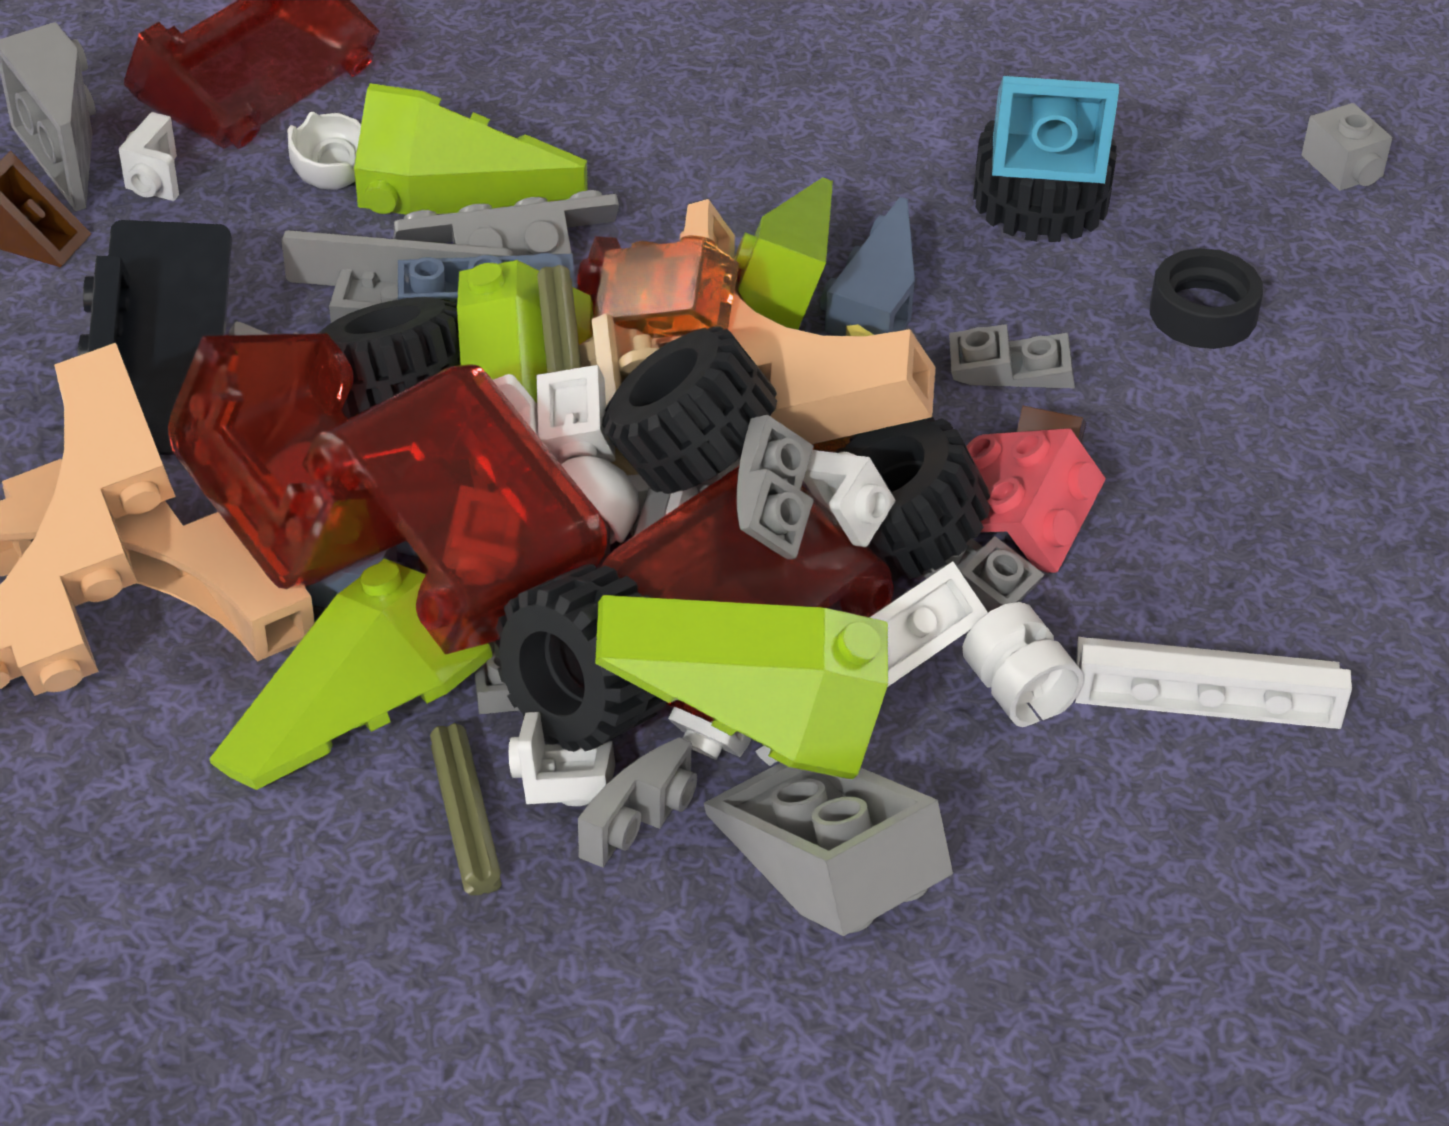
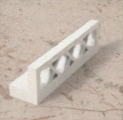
[755,562,988,766]
[1075,637,1352,729]

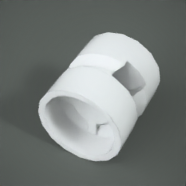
[962,602,1084,727]

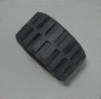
[973,120,1117,242]
[311,297,462,423]
[602,326,777,494]
[817,416,990,581]
[494,564,667,752]

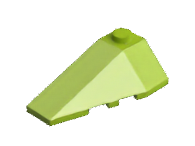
[354,83,588,215]
[733,177,833,330]
[457,260,593,480]
[209,558,493,790]
[595,595,888,780]

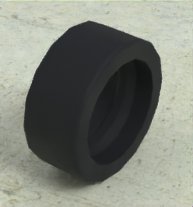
[1150,248,1263,349]

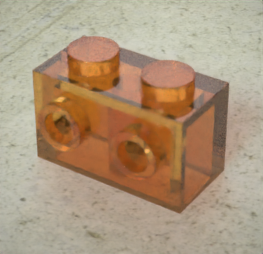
[594,235,739,339]

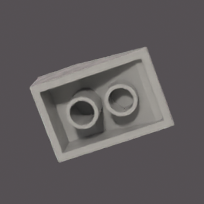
[0,22,96,211]
[704,763,953,936]

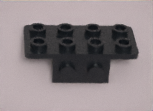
[78,220,232,456]

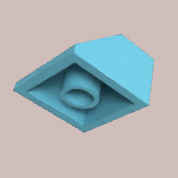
[992,76,1119,184]

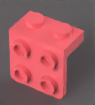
[966,428,1106,573]

